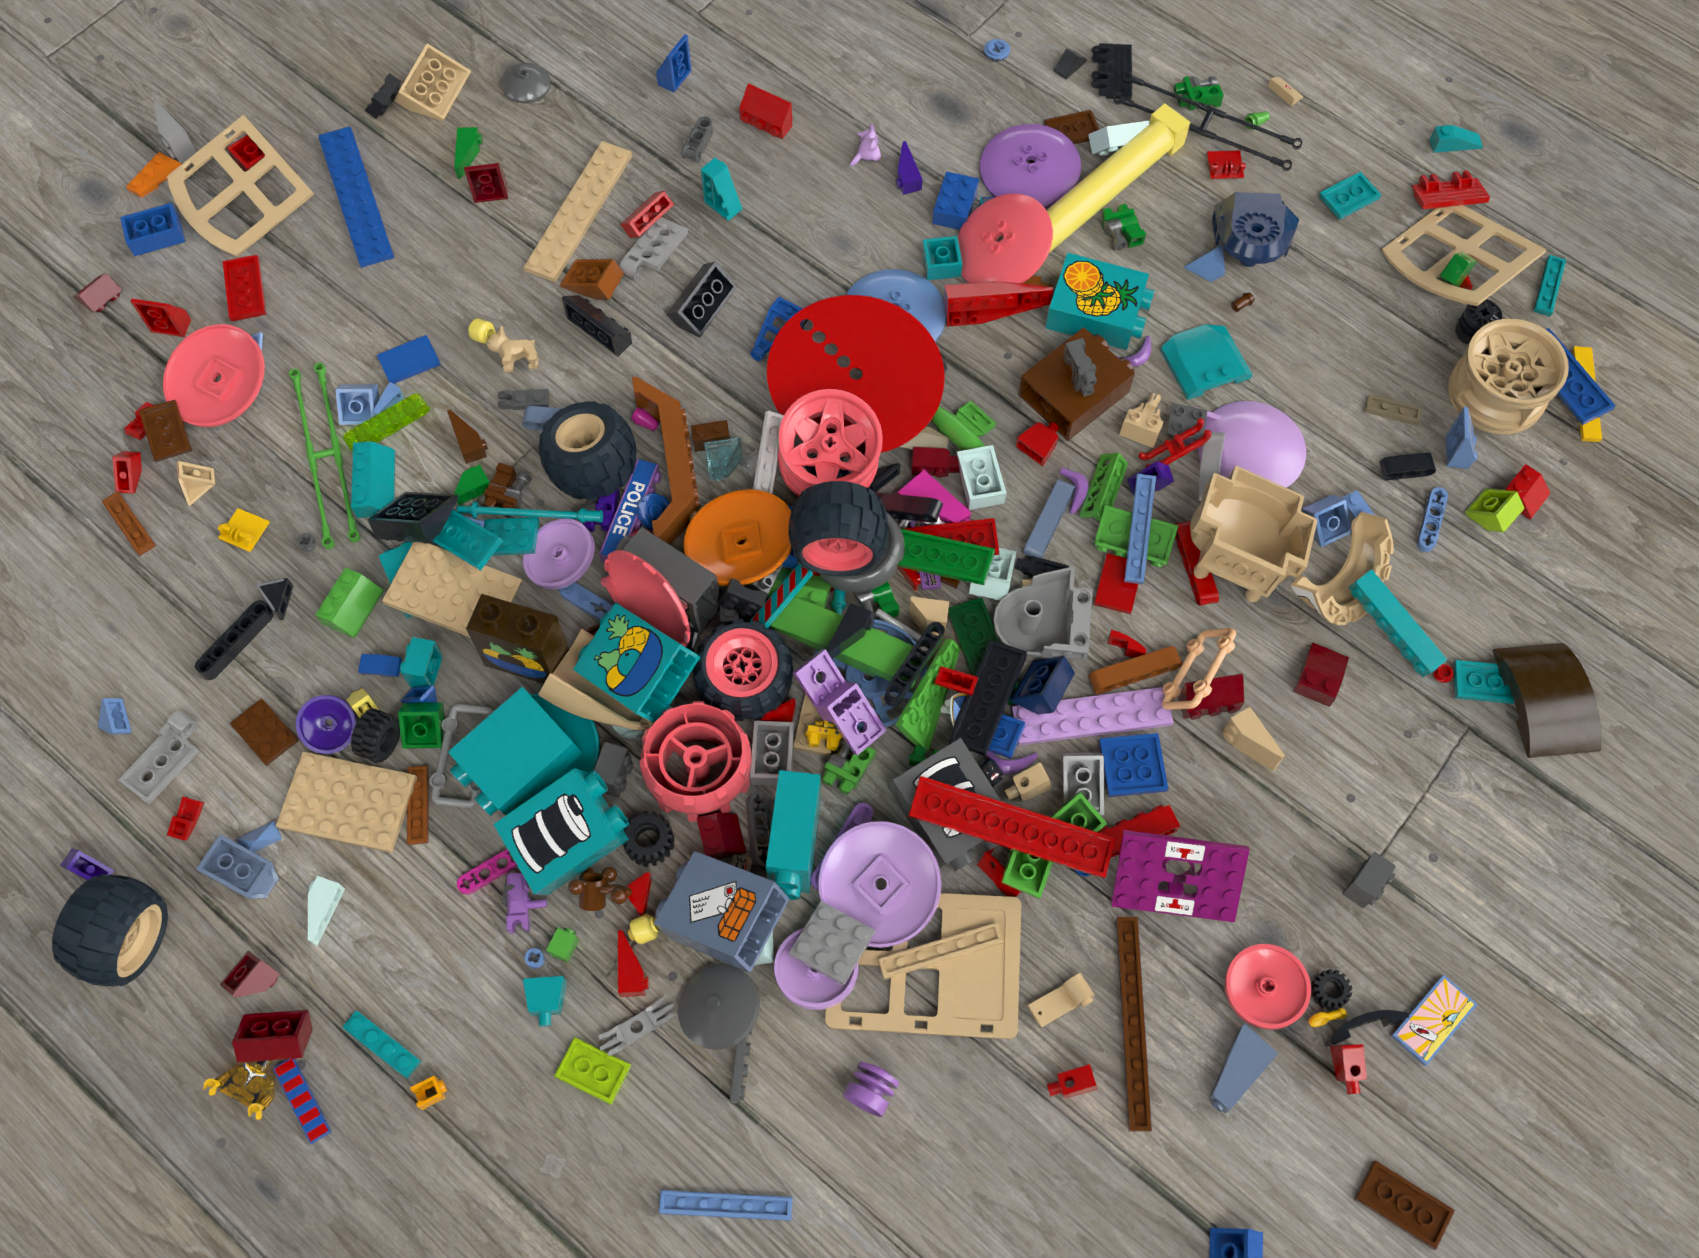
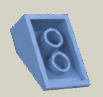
[1446,407,1477,469]

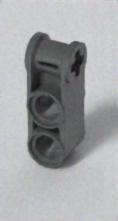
[681,116,713,162]

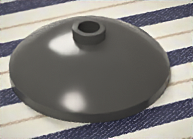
[501,63,551,103]

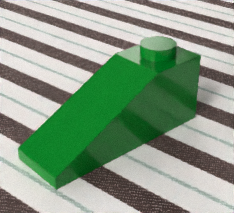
[454,127,483,179]

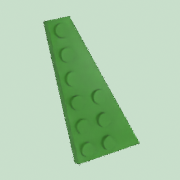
[895,639,961,752]

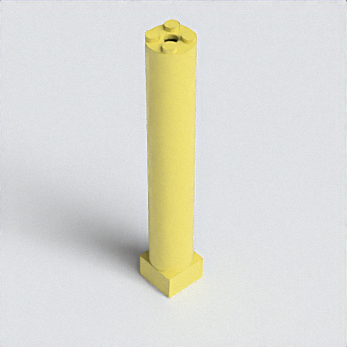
[1047,104,1190,254]

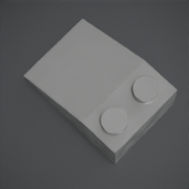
[154,101,196,163]
[1061,753,1104,815]

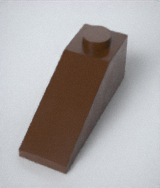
[447,410,488,464]

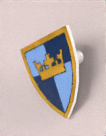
[941,693,968,728]

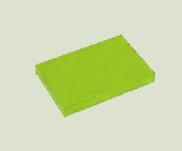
[554,1037,632,1105]

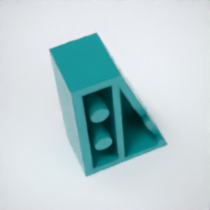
[700,157,742,221]

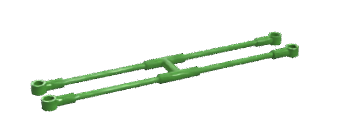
[289,363,361,549]

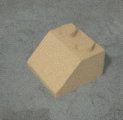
[909,596,949,638]

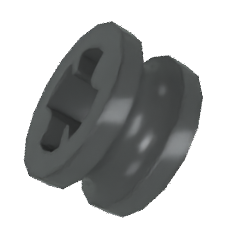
[297,533,316,552]

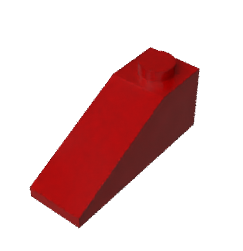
[618,930,649,997]

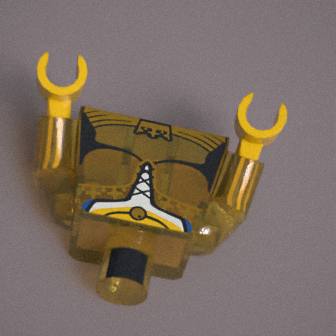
[203,1060,275,1120]

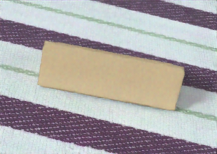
[1268,77,1303,106]

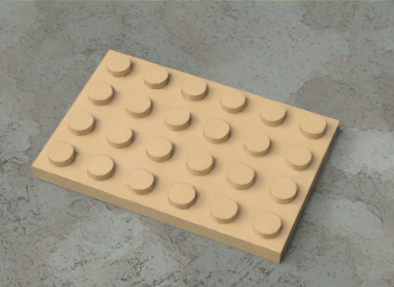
[382,542,522,637]
[275,752,418,853]

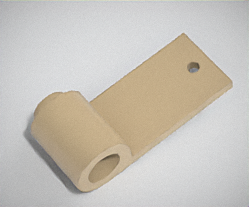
[1027,973,1095,1028]

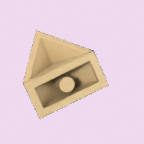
[177,461,215,506]

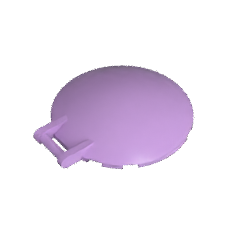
[1183,401,1306,488]

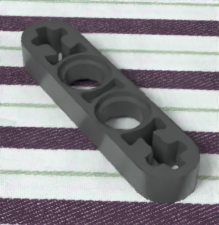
[746,791,770,870]

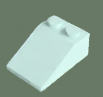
[1089,121,1149,156]
[957,445,1006,510]
[969,548,1017,600]

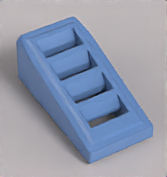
[373,382,404,422]

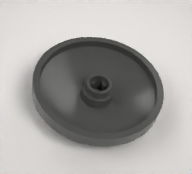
[678,964,760,1050]

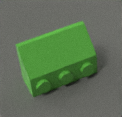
[315,567,384,638]
[767,568,831,609]

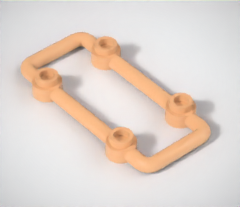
[1162,628,1236,710]

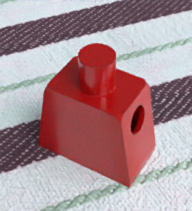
[1016,422,1059,467]
[1330,1044,1367,1094]
[1047,1064,1098,1099]

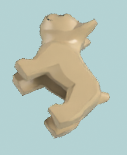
[486,326,539,372]

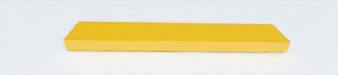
[1572,346,1602,442]

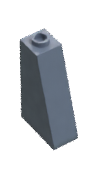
[1209,1024,1278,1114]

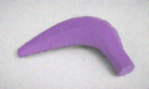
[1118,336,1151,367]
[1060,467,1088,514]
[986,751,1038,774]

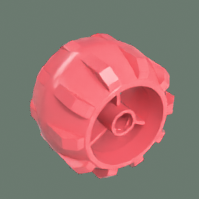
[639,701,752,822]

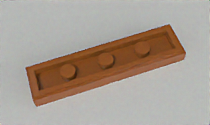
[102,491,156,556]
[407,765,429,845]

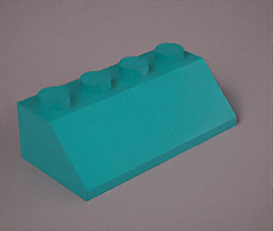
[351,441,395,518]

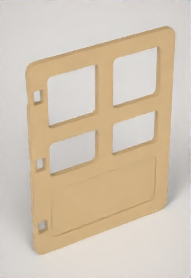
[825,893,1021,1039]

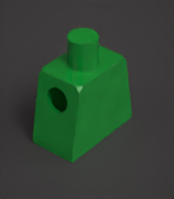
[1440,252,1477,287]

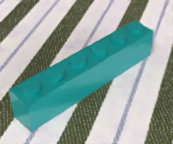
[1348,569,1447,677]

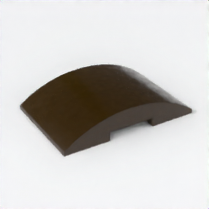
[1493,643,1601,758]

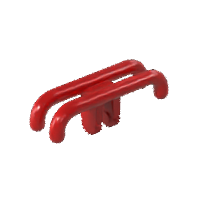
[1138,418,1212,468]

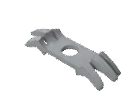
[598,997,674,1056]

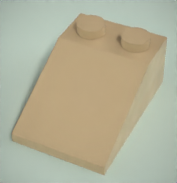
[1222,707,1285,771]

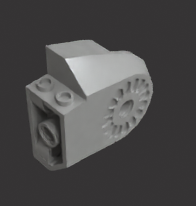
[993,567,1093,661]

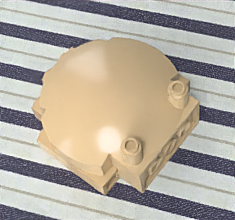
[1190,465,1318,602]

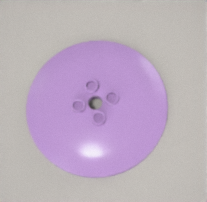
[819,821,941,947]

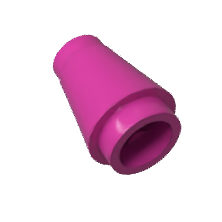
[631,407,659,432]

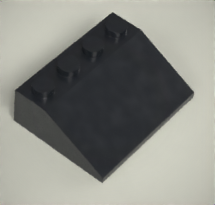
[367,492,459,544]

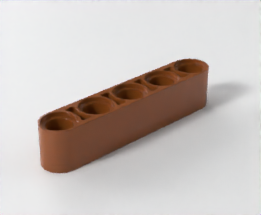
[1088,646,1183,694]

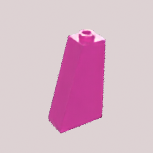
[898,470,971,523]

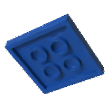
[1099,733,1168,797]

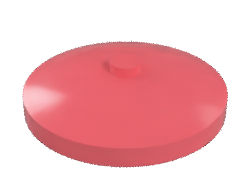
[1225,944,1311,1030]

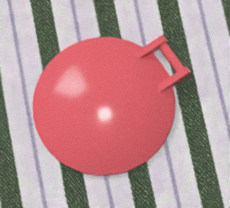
[600,550,690,646]

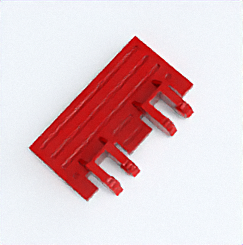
[1412,171,1490,209]

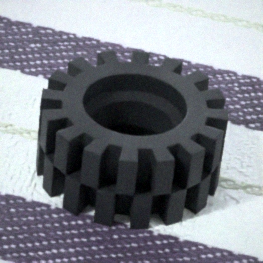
[1311,969,1352,1010]

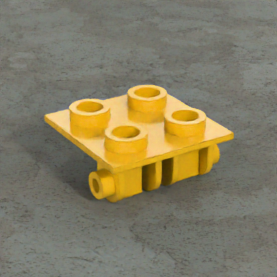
[218,508,270,552]

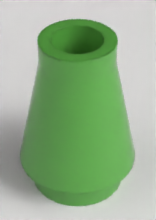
[1244,111,1270,130]

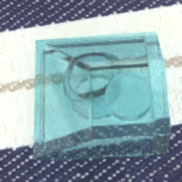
[704,438,743,481]

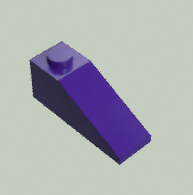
[895,141,923,195]

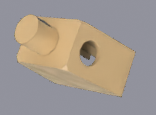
[1004,762,1051,801]

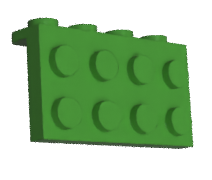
[1094,505,1178,568]

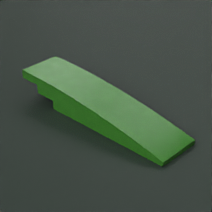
[771,597,919,688]

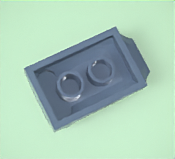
[196,834,279,899]

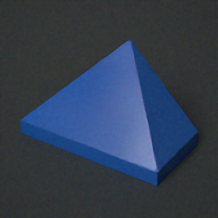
[400,685,437,703]

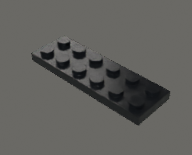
[948,640,1028,756]

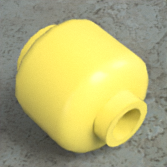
[468,318,495,344]
[628,914,660,945]

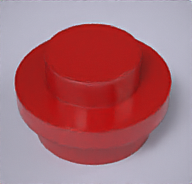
[1433,664,1453,683]

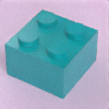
[922,236,963,280]
[400,637,443,688]

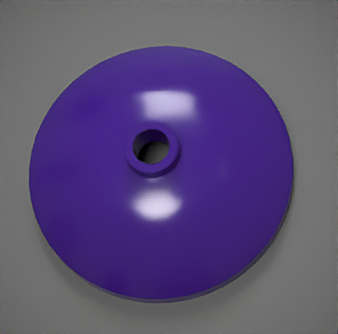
[296,695,357,754]

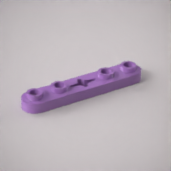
[811,803,873,891]

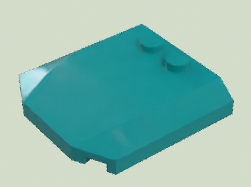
[1160,324,1253,400]

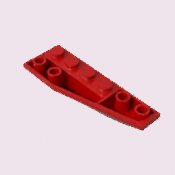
[944,282,1053,327]

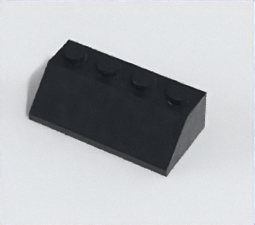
[666,262,738,337]
[562,295,632,357]

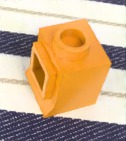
[410,1076,447,1111]

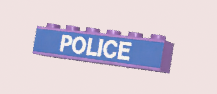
[599,459,662,563]

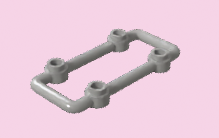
[429,704,495,808]

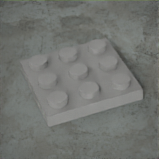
[789,901,875,986]

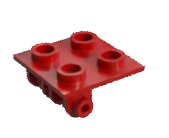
[1207,150,1246,179]

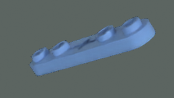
[559,582,613,621]

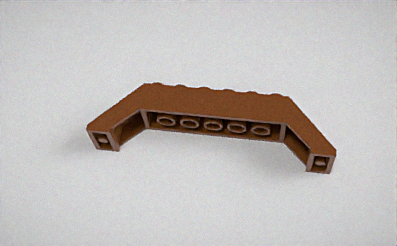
[632,377,700,545]

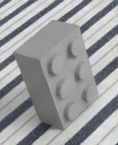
[750,721,794,786]

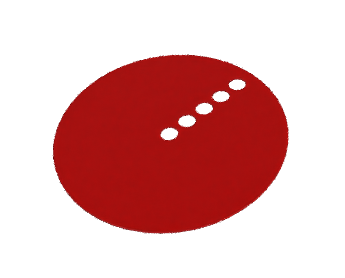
[767,295,945,455]

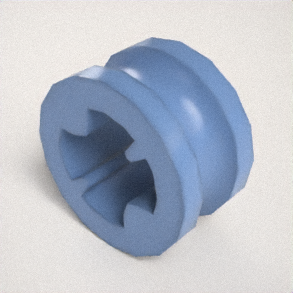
[525,948,545,969]

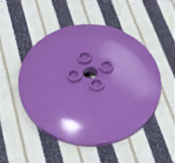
[980,124,1081,208]

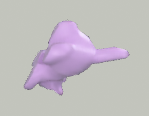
[850,124,881,166]

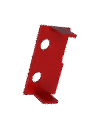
[977,848,1022,897]

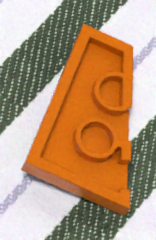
[126,152,187,198]

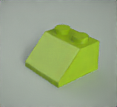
[1465,488,1524,533]

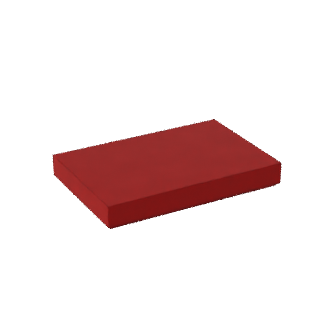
[1094,553,1138,615]

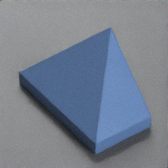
[98,698,132,734]
[236,821,282,852]

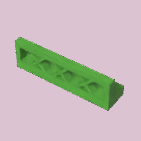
[1079,453,1128,523]

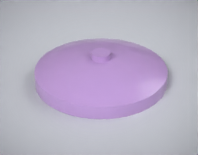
[523,519,595,590]
[774,928,858,1010]

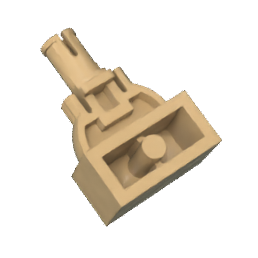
[1119,393,1164,448]

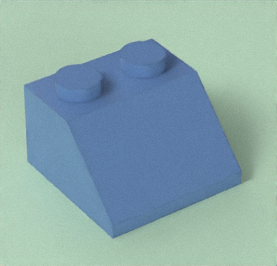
[335,384,379,425]
[1302,495,1352,547]

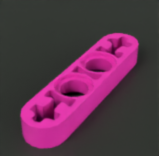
[456,849,517,895]

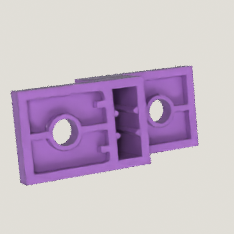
[792,649,887,755]

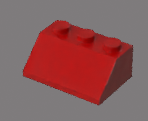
[739,83,793,139]

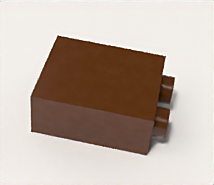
[1018,327,1135,441]

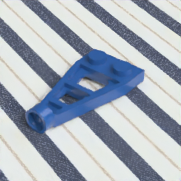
[750,297,806,362]

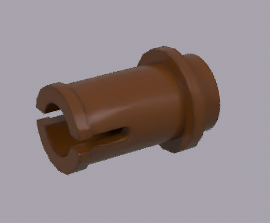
[1231,292,1255,312]

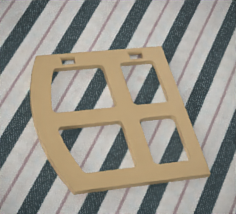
[167,115,314,257]
[1382,205,1546,306]

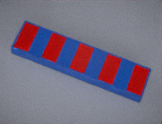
[273,1059,332,1144]

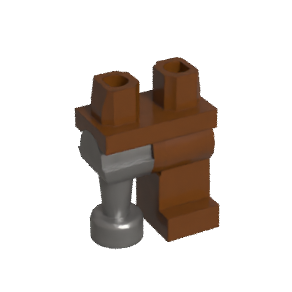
[483,463,532,518]

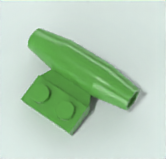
[932,401,996,451]

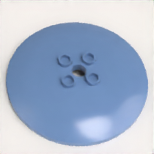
[846,269,946,342]

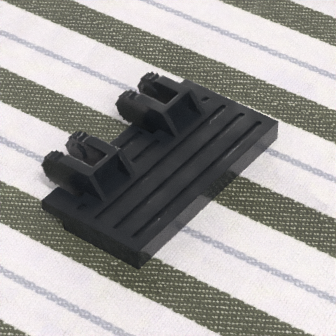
[1091,43,1132,100]

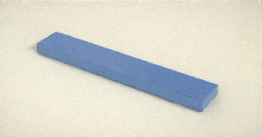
[1124,474,1156,584]
[659,1190,793,1221]

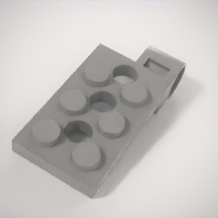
[619,217,688,280]
[118,711,199,805]

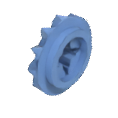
[984,39,1010,61]

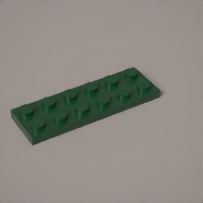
[948,598,1018,706]

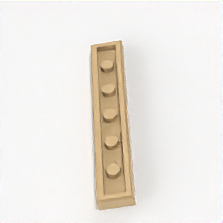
[878,922,1004,980]

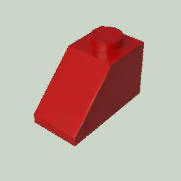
[112,451,142,494]

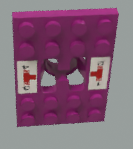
[1111,830,1250,922]

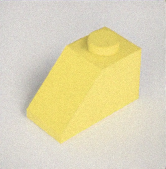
[346,688,379,718]

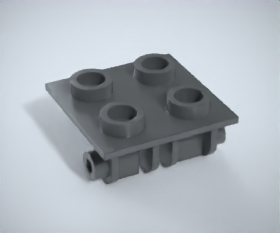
[1167,403,1207,440]

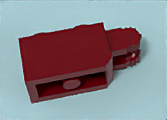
[912,447,960,478]

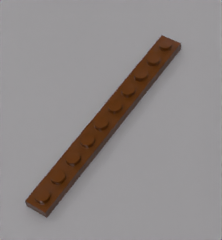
[1116,917,1152,1132]

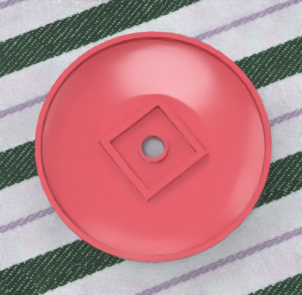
[957,194,1053,283]
[163,324,265,427]

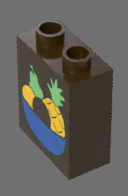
[466,594,569,684]

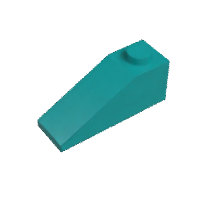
[1429,125,1483,153]

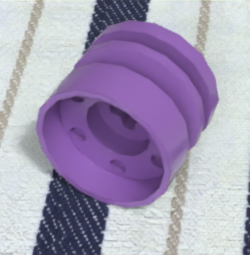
[843,1061,899,1117]

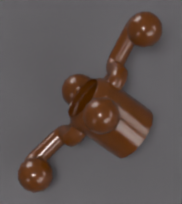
[568,867,632,911]

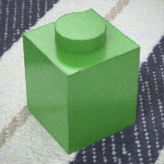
[546,928,579,963]

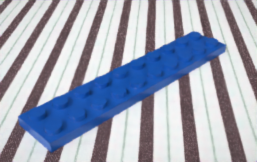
[318,126,394,268]

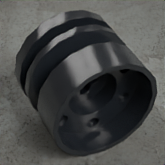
[1455,299,1502,344]

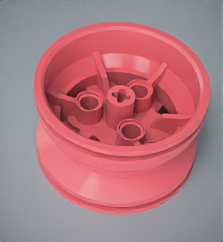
[778,389,883,497]

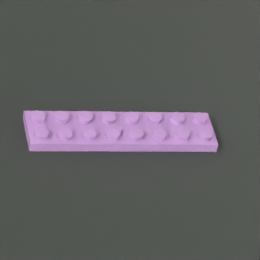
[1012,687,1174,746]

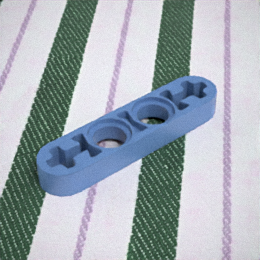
[1417,487,1448,553]

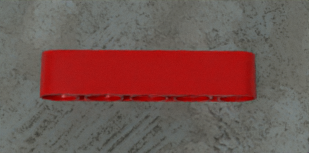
[1175,520,1219,606]

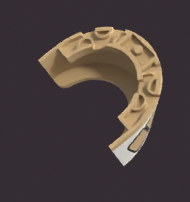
[1291,512,1394,625]

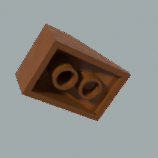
[560,259,624,300]

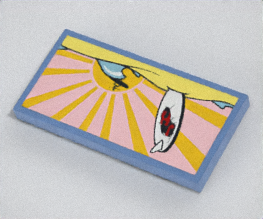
[1391,975,1478,1066]

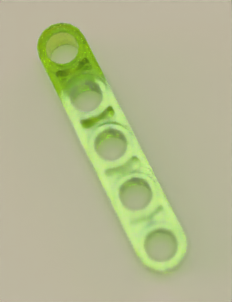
[343,393,430,453]

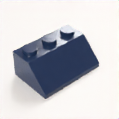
[1011,656,1075,714]

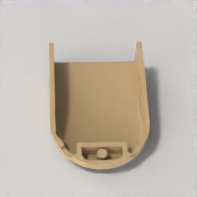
[538,629,670,730]

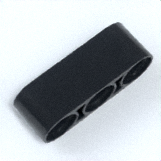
[1379,453,1436,480]

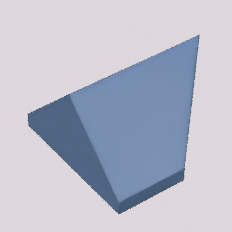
[1183,245,1225,282]

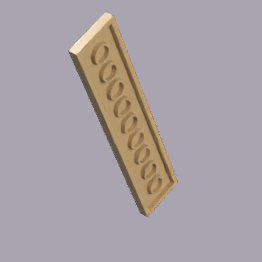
[524,141,633,282]

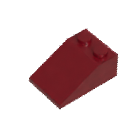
[464,163,508,203]
[1293,642,1349,707]

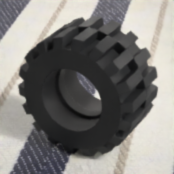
[351,708,400,763]
[623,811,675,867]

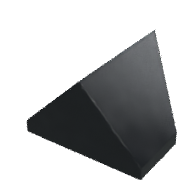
[254,578,294,620]

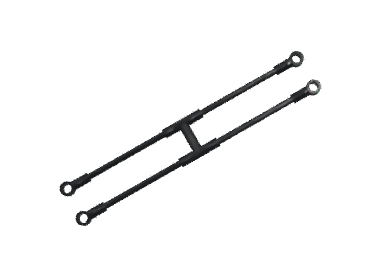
[1113,71,1303,171]

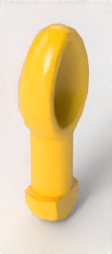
[1308,1008,1347,1027]

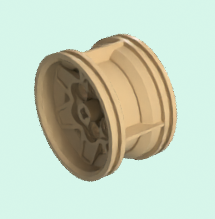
[1448,319,1569,435]

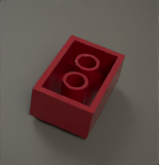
[232,1010,313,1063]

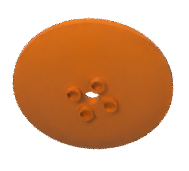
[684,489,792,586]

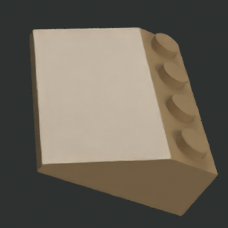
[394,43,471,121]

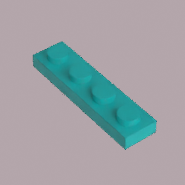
[342,1010,422,1079]

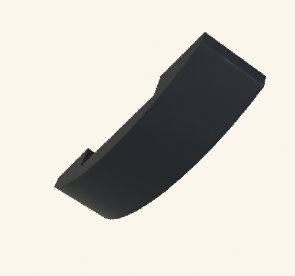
[1324,1010,1409,1047]

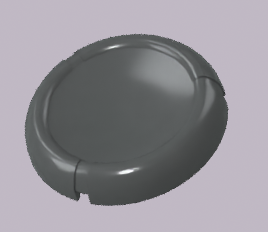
[820,513,905,593]

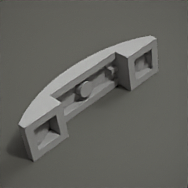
[1199,432,1225,502]

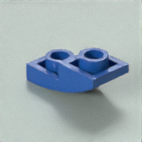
[358,654,402,677]

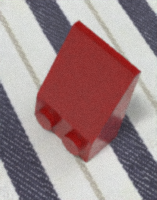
[130,298,191,337]

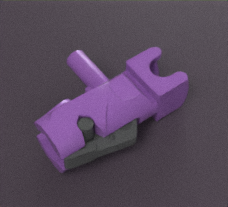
[501,873,547,934]

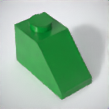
[454,464,490,506]

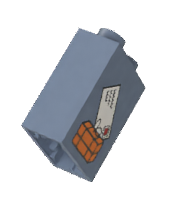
[654,851,789,973]

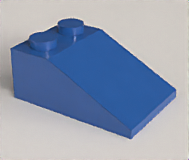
[656,34,692,93]

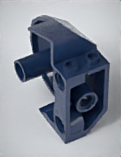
[1212,192,1299,267]

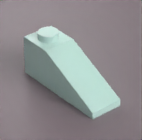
[308,876,345,946]

